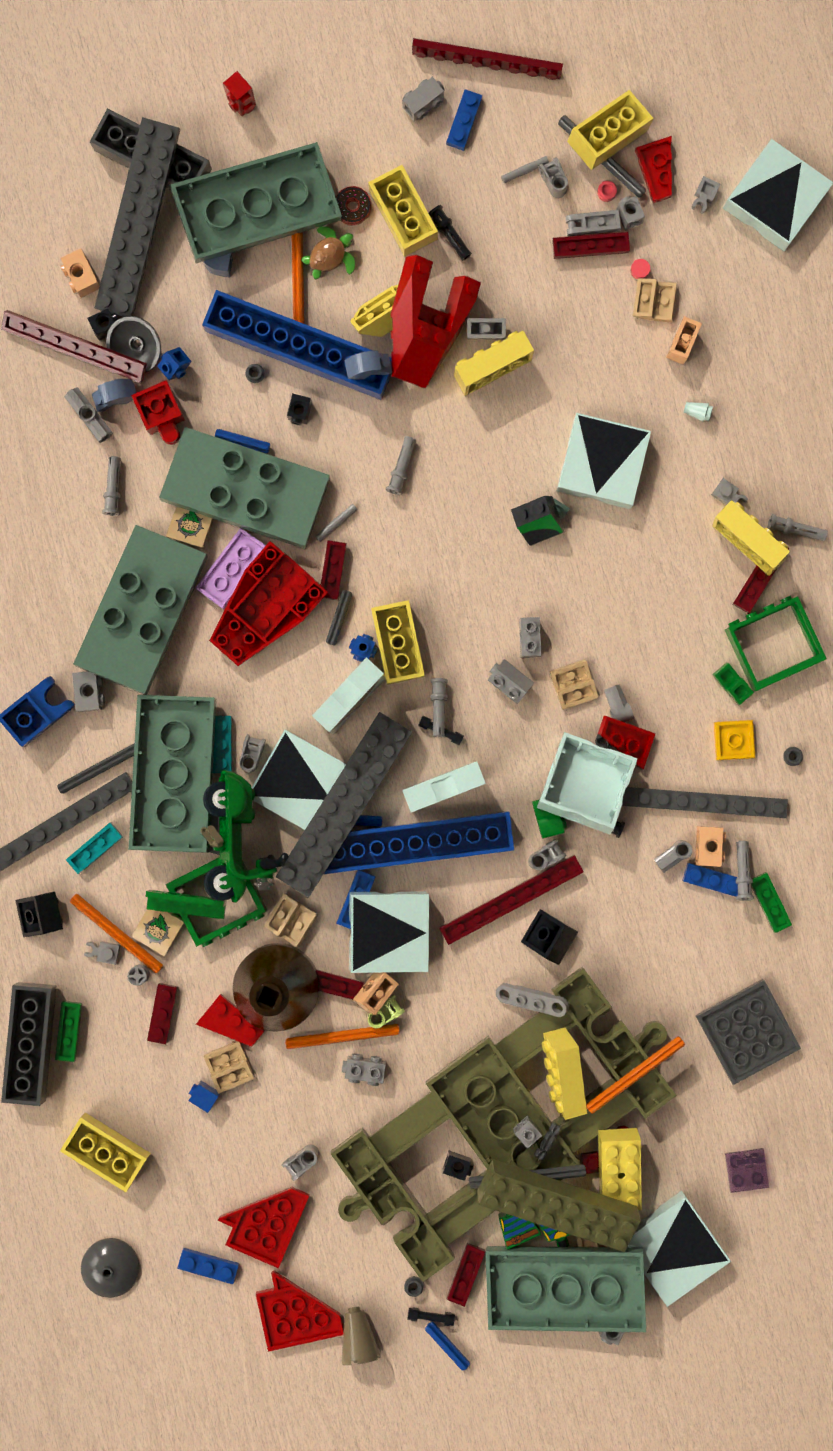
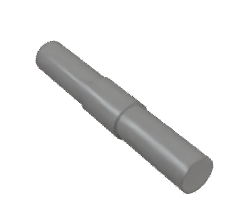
[501,156,549,183]
[315,504,357,542]

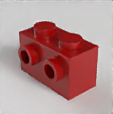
[223,71,256,116]

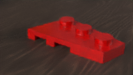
[635,136,672,203]
[598,716,656,770]
[195,994,265,1047]

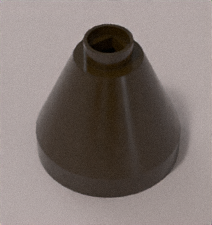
[233,943,320,1032]

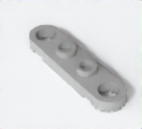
[496,983,569,1017]

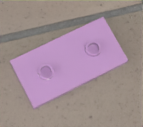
[195,528,266,610]

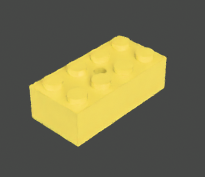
[567,90,654,170]
[368,165,438,257]
[454,331,534,396]
[712,500,790,576]
[371,600,425,685]
[542,1027,587,1120]
[60,1112,151,1192]
[598,1128,642,1211]

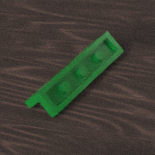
[145,889,227,919]

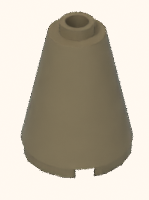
[342,1307,381,1365]

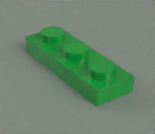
[751,872,792,933]
[55,1001,82,1062]

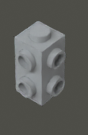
[402,76,445,122]
[488,659,534,704]
[342,1053,386,1086]

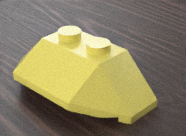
[350,285,398,337]

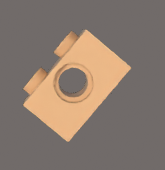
[61,248,100,298]
[666,316,702,365]
[695,826,726,867]
[353,972,399,1015]

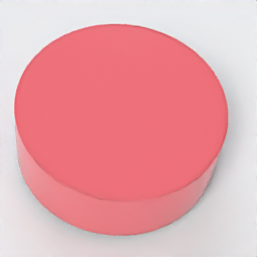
[597,181,617,202]
[630,259,650,279]

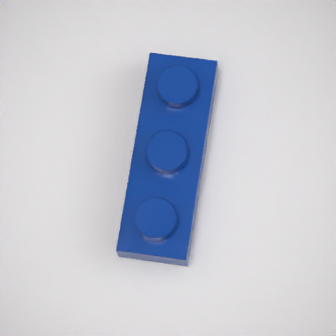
[446,89,482,151]
[682,863,738,897]
[336,870,376,929]
[177,1248,239,1284]

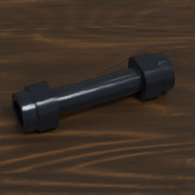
[418,716,464,745]
[407,1307,455,1326]

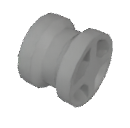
[127,964,149,986]

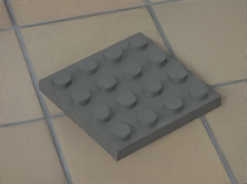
[695,979,801,1085]

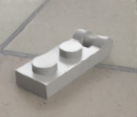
[565,210,621,237]

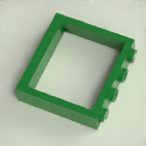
[725,595,827,692]
[165,857,267,947]

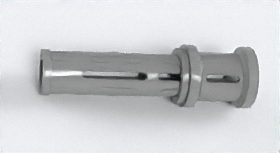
[386,436,416,495]
[102,456,121,516]
[767,514,828,542]
[431,678,448,737]
[735,841,754,901]

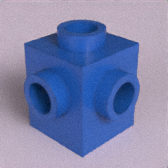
[157,347,192,381]
[349,634,378,662]

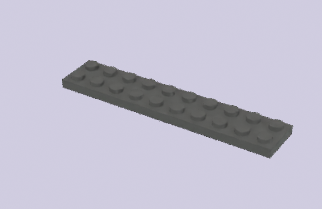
[94,117,181,317]
[276,712,412,898]

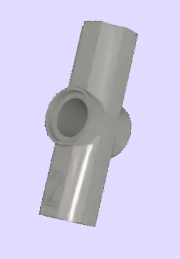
[64,387,113,443]

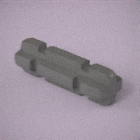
[534,1123,562,1161]

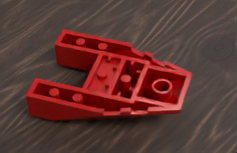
[391,255,481,388]

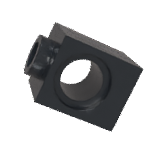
[87,309,118,340]
[287,393,312,425]
[442,1150,473,1181]

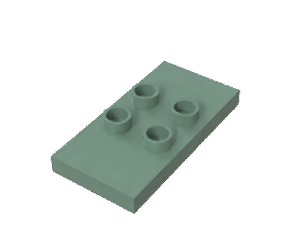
[170,142,342,263]
[159,427,330,549]
[73,525,208,695]
[128,695,217,853]
[485,1246,646,1332]

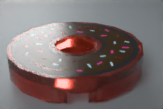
[336,186,372,226]

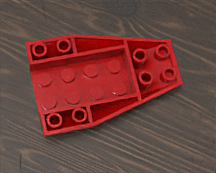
[209,541,328,666]

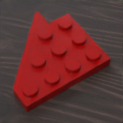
[218,1187,310,1269]
[256,1271,344,1352]

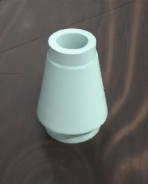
[684,402,713,422]

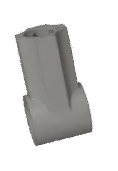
[604,684,634,722]
[654,840,692,873]

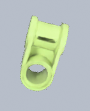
[368,995,405,1028]

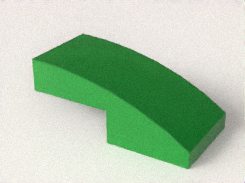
[712,662,754,705]

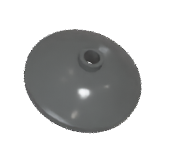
[106,316,161,373]
[81,1238,139,1298]

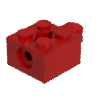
[131,380,185,445]

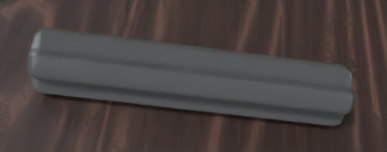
[326,590,352,645]

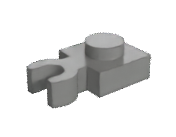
[692,176,720,214]
[711,478,748,505]
[84,941,121,965]

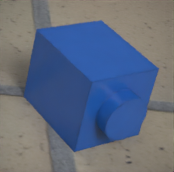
[188,1081,220,1113]

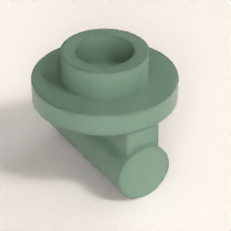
[554,498,570,519]

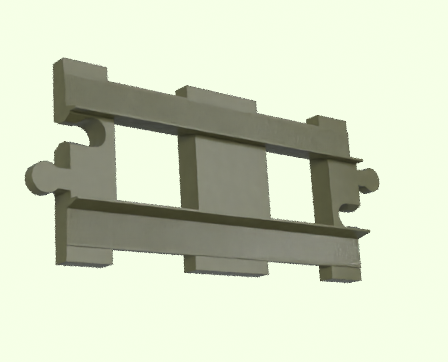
[331,967,676,1282]

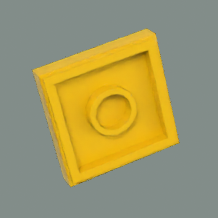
[714,720,755,760]

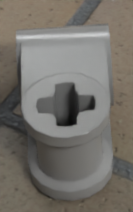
[538,157,568,198]
[239,734,266,772]
[528,839,567,870]
[282,1145,319,1181]

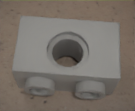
[467,318,506,339]
[519,617,541,658]
[72,671,105,712]

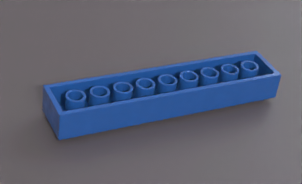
[202,290,392,400]
[324,811,514,874]

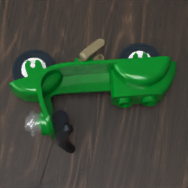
[200,770,289,903]

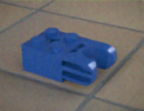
[0,676,75,747]

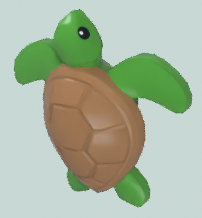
[301,226,355,280]

